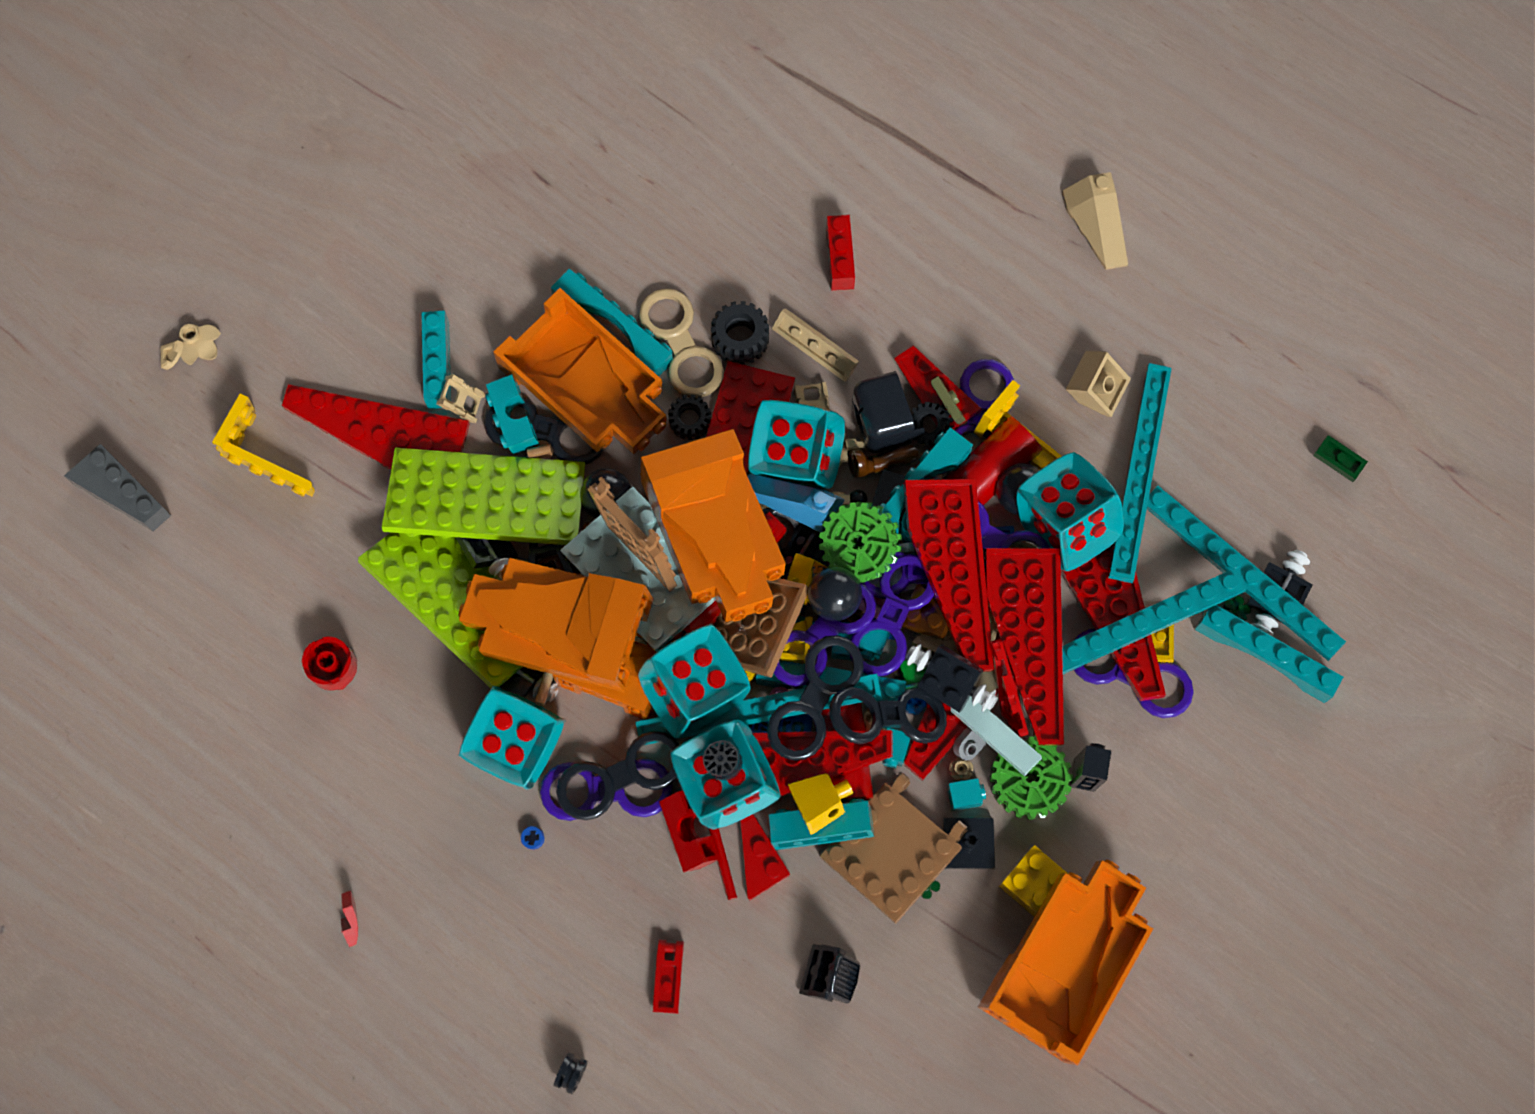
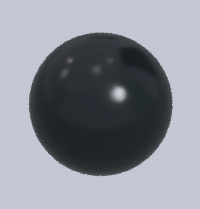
[996,463,1040,515]
[580,468,632,518]
[808,566,862,621]

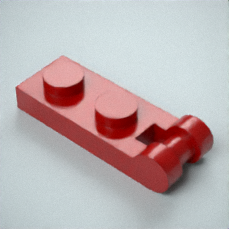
[653,939,684,1014]

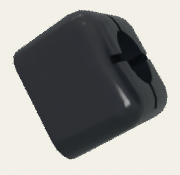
[852,371,925,453]

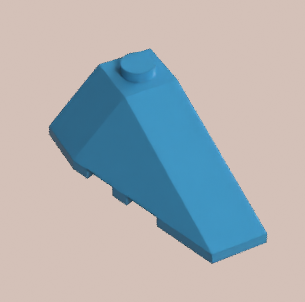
[747,474,845,532]

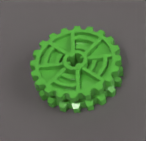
[819,502,902,582]
[990,736,1073,820]

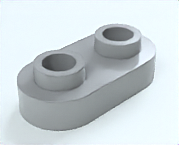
[953,726,987,761]

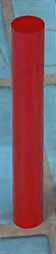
[709,828,737,900]

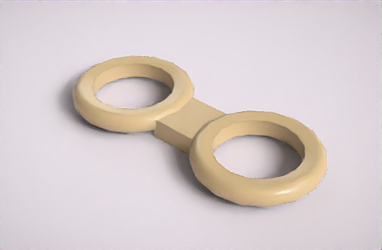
[639,288,724,398]

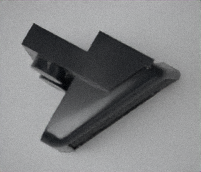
[799,944,860,1004]

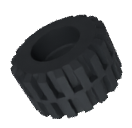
[711,301,769,365]

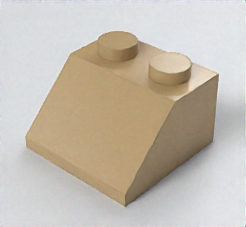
[1066,351,1131,417]

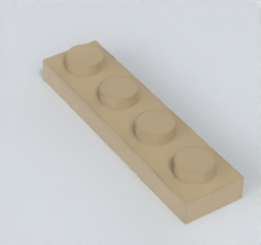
[772,308,859,382]

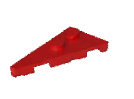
[991,639,1029,737]
[741,814,791,901]

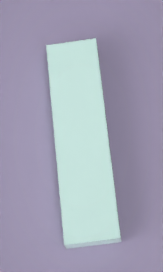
[951,696,1042,776]

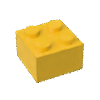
[999,845,1068,917]

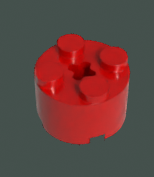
[302,636,357,691]

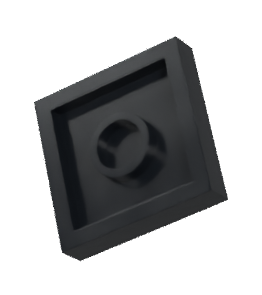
[943,818,995,869]

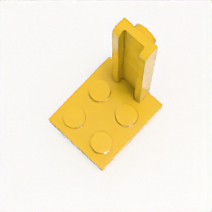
[973,380,1061,470]
[212,393,315,497]

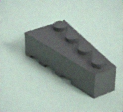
[64,444,171,532]

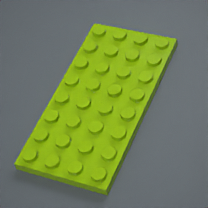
[382,448,585,545]
[358,532,523,688]

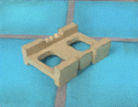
[436,374,486,423]
[794,382,830,411]

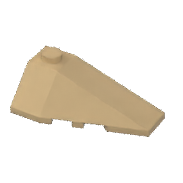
[1062,172,1128,270]

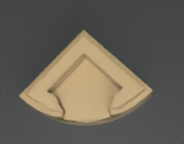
[161,340,183,370]
[844,438,867,451]

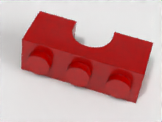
[826,215,855,291]
[659,790,720,873]

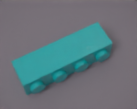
[422,310,452,409]
[769,799,874,850]

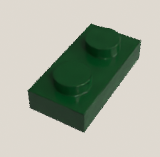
[1313,435,1368,482]

